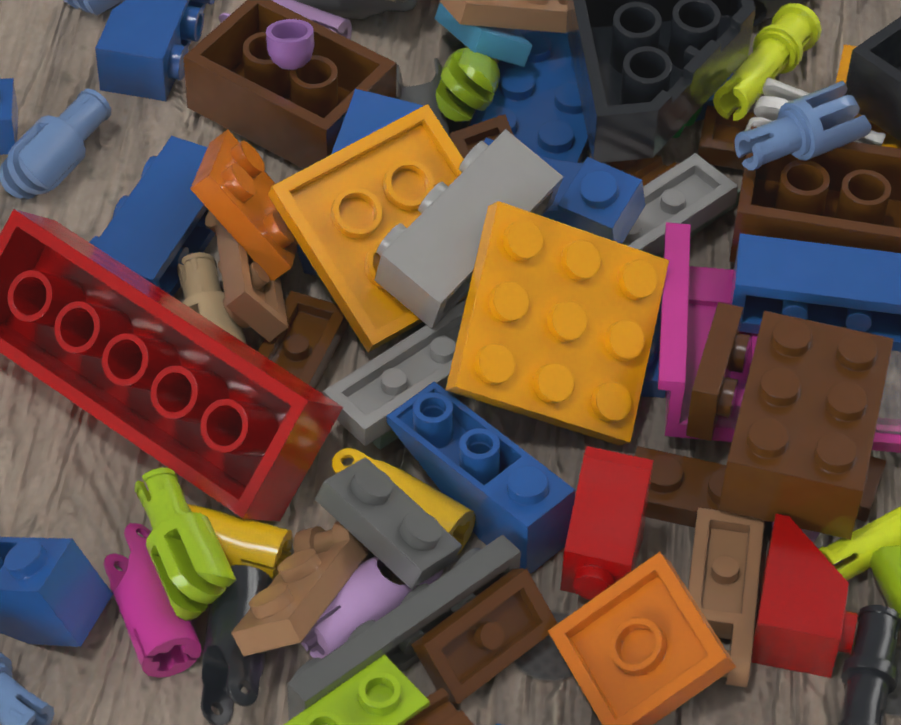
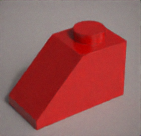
[560,446,654,600]
[751,514,858,678]

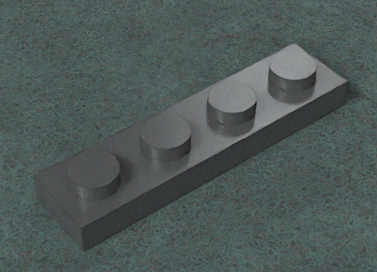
[287,534,521,720]

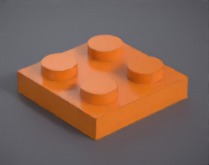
[190,129,298,281]
[548,551,736,725]

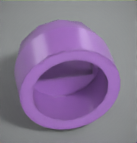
[266,19,314,70]

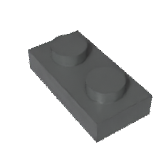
[315,457,463,589]

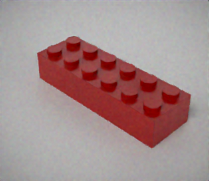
[0,209,343,522]

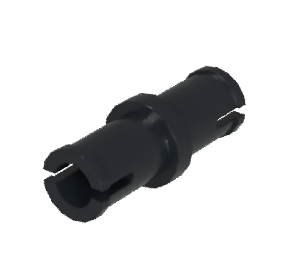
[837,605,901,725]

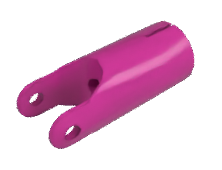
[103,523,202,678]

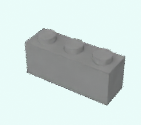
[374,129,563,329]

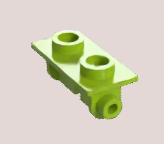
[283,654,430,725]

